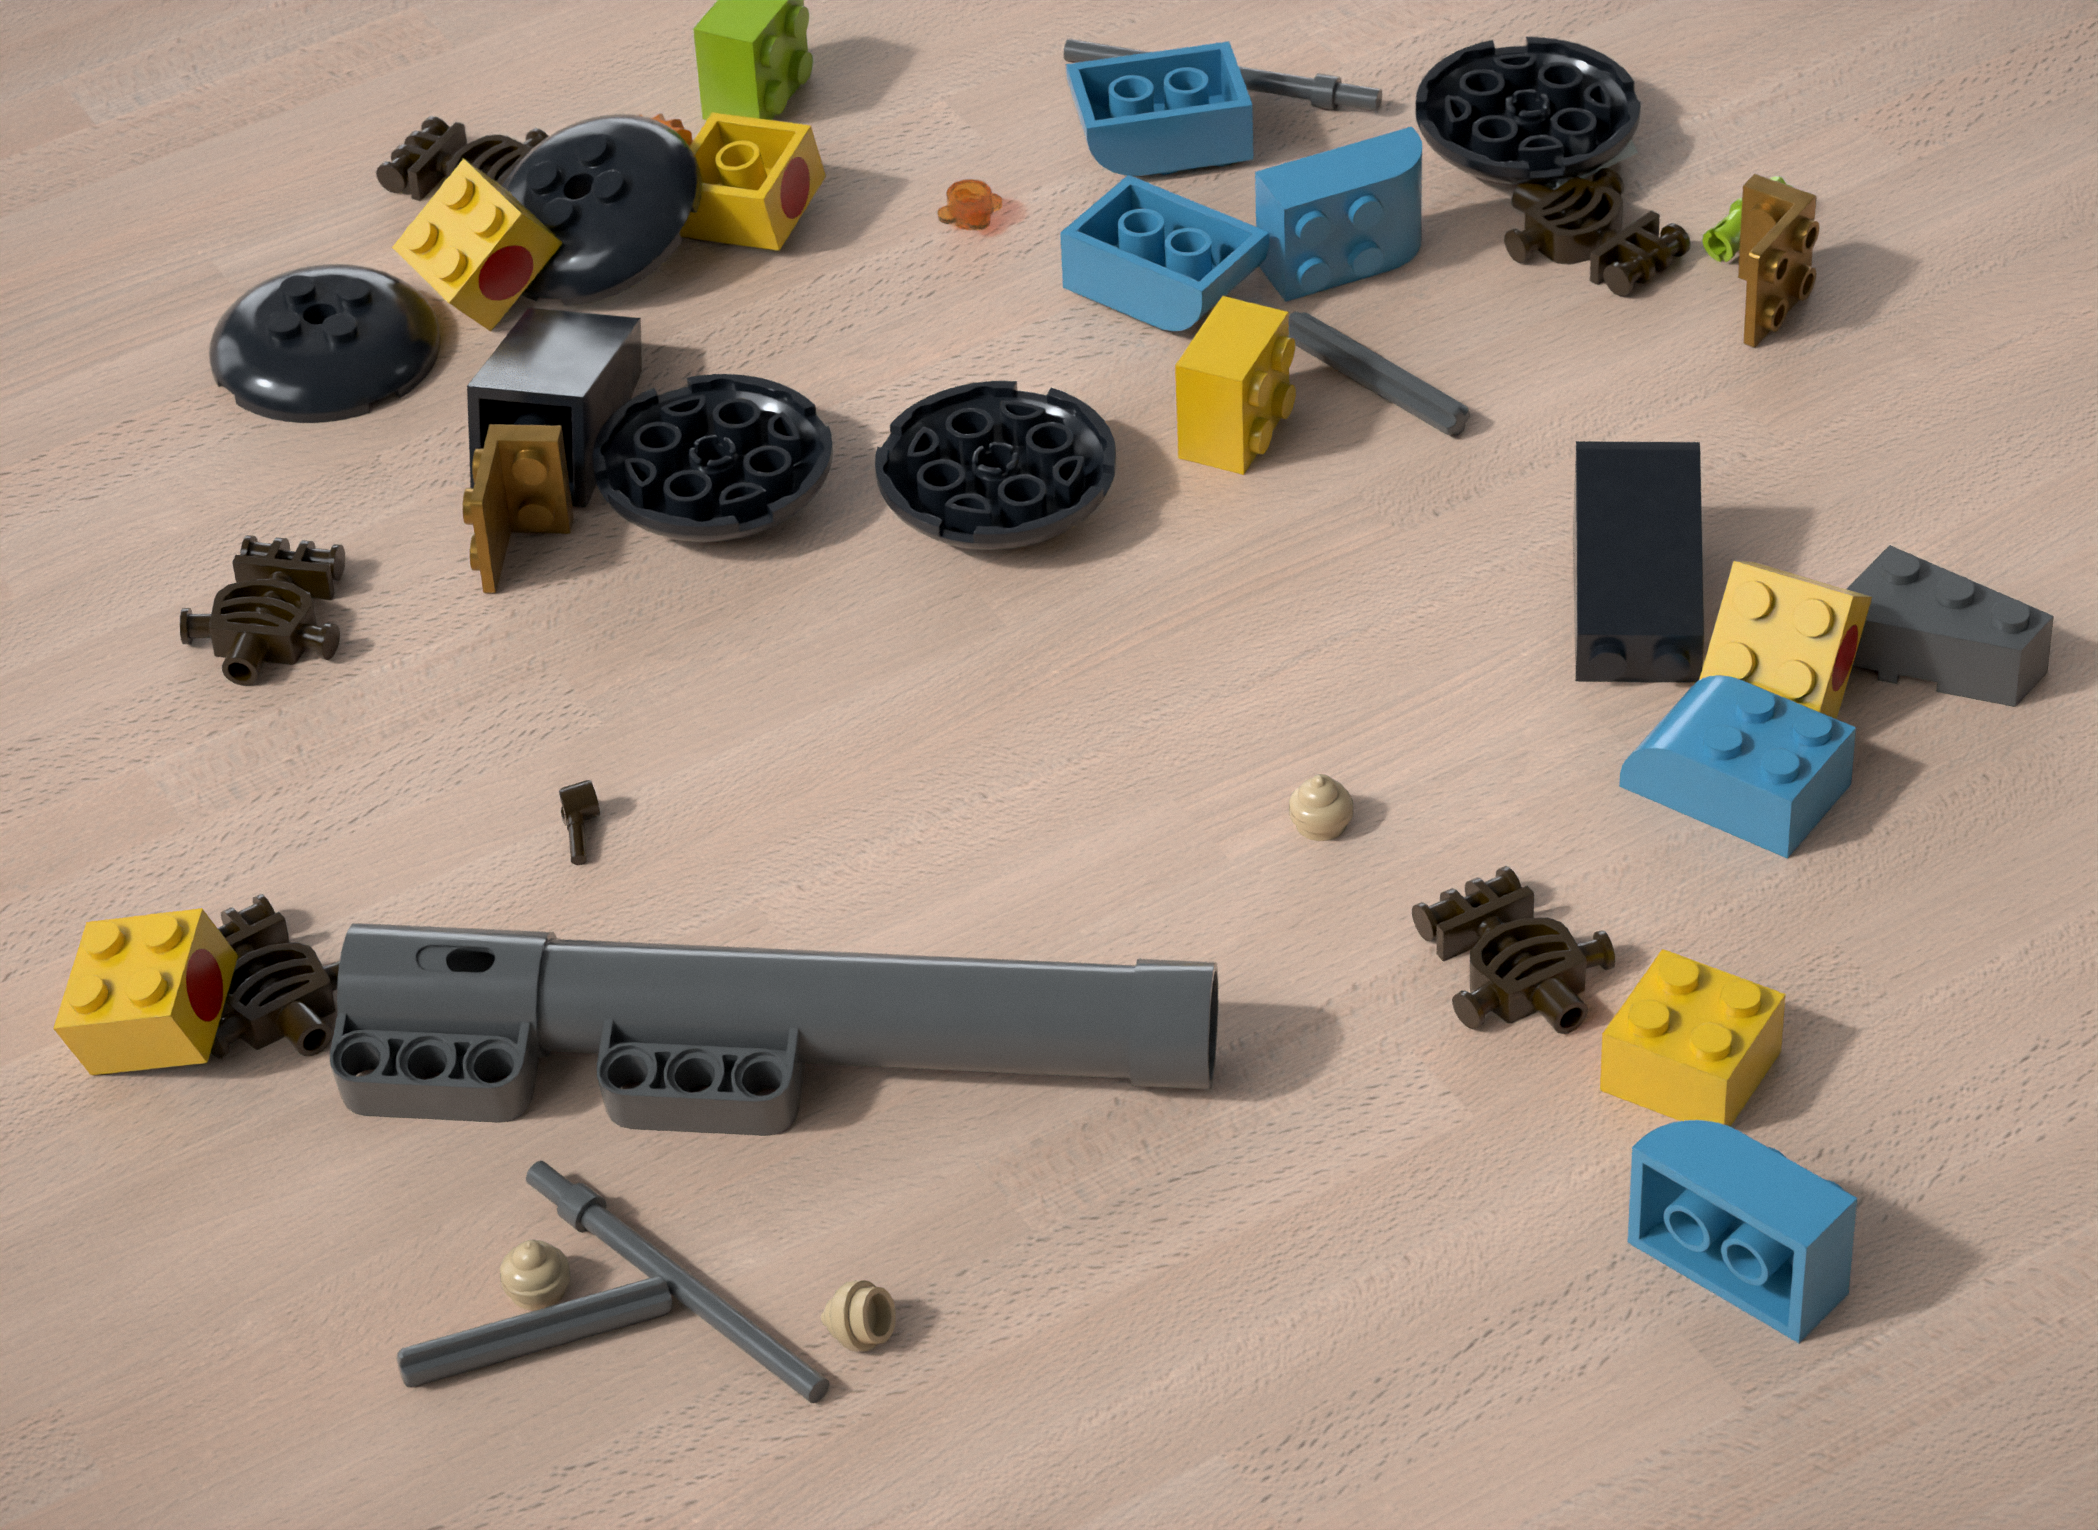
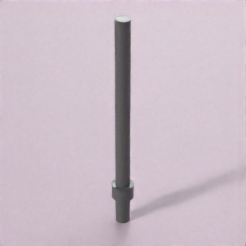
[1064,39,1382,111]
[526,1161,829,1403]

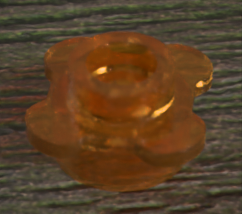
[937,179,1002,230]

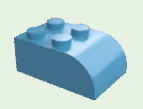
[1066,41,1254,176]
[1255,126,1423,302]
[1060,175,1269,331]
[1619,675,1856,859]
[1627,1120,1857,1343]

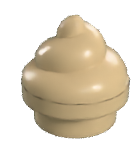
[1289,774,1353,841]
[500,1240,571,1311]
[821,1280,896,1351]

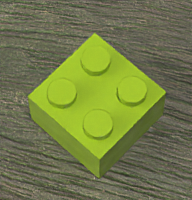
[693,0,813,120]

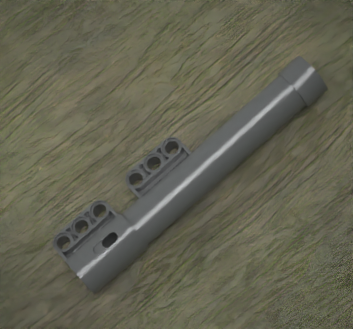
[330,923,1219,1136]

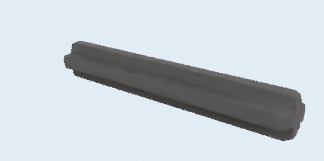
[1289,312,1470,435]
[397,1276,672,1387]

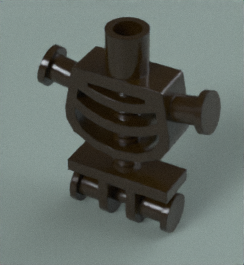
[376,116,549,201]
[1504,168,1691,296]
[180,535,345,686]
[1412,866,1615,1034]
[211,894,340,1058]

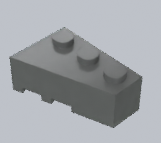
[1847,545,2054,707]

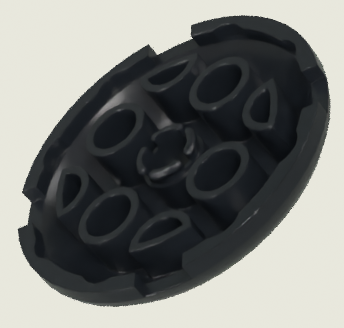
[1415,37,1641,185]
[503,114,702,306]
[209,264,441,423]
[592,374,833,542]
[875,381,1116,550]

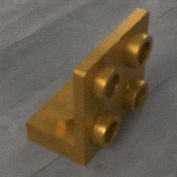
[1738,173,1820,348]
[463,424,574,593]

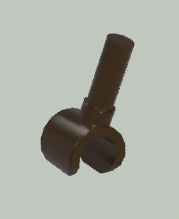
[559,780,600,865]

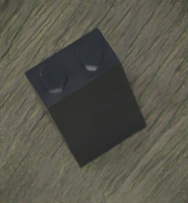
[467,308,642,507]
[1573,441,1704,683]

